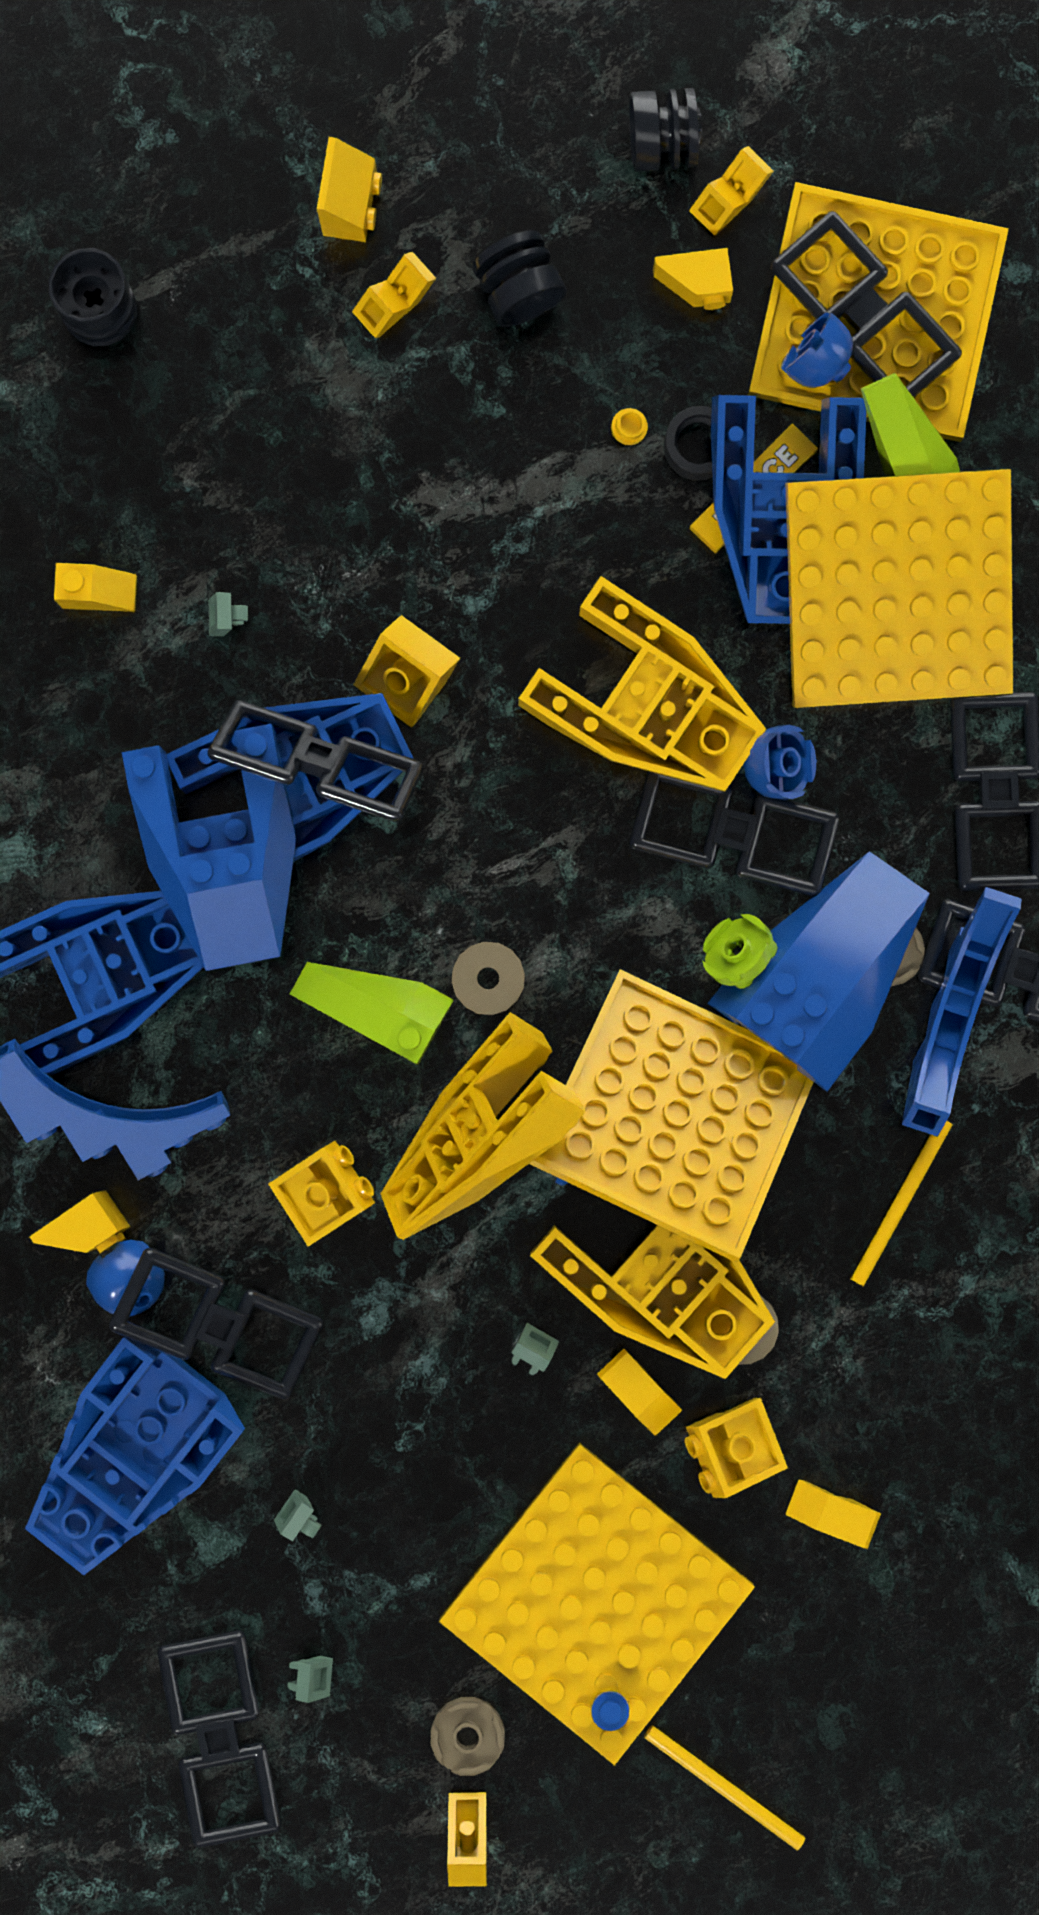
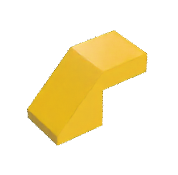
[689,146,774,236]
[352,252,436,338]
[597,1349,682,1436]
[785,1480,881,1549]

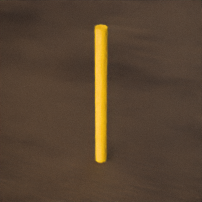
[851,1121,953,1286]
[644,1725,805,1850]

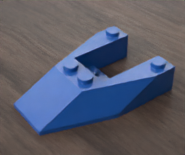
[711,395,867,624]
[167,693,414,862]
[122,724,297,971]
[0,891,204,1077]

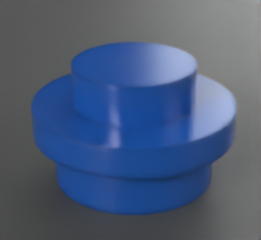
[591,1691,629,1731]

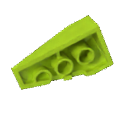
[861,373,960,477]
[290,962,454,1065]

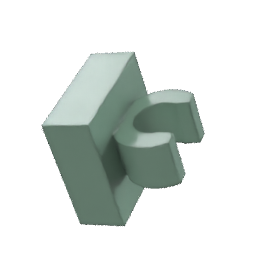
[208,592,248,636]
[511,1323,559,1375]
[274,1490,321,1541]
[288,1656,333,1703]

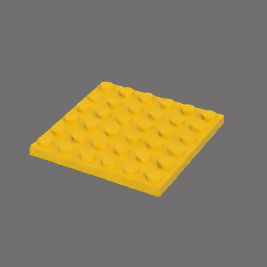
[748,182,1009,442]
[785,469,1013,708]
[529,969,813,1263]
[439,1443,755,1765]

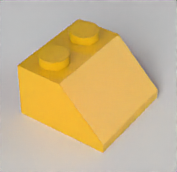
[317,137,382,242]
[353,615,460,728]
[30,1190,130,1253]

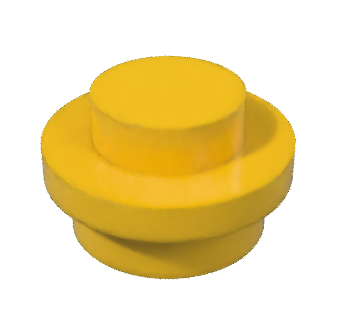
[611,408,648,445]

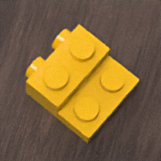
[268,1141,375,1246]
[685,1398,788,1498]

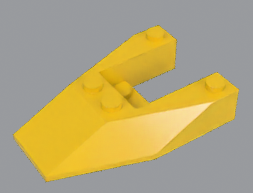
[519,576,766,792]
[381,1012,586,1240]
[530,1225,775,1379]

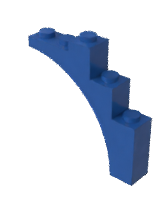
[902,887,1022,1137]
[0,1039,230,1180]

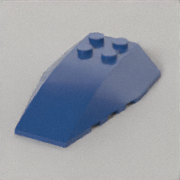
[708,851,930,1092]
[25,1337,245,1575]

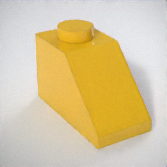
[653,248,733,310]
[54,563,137,612]
[447,1792,487,1887]

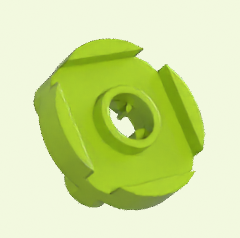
[702,914,778,989]

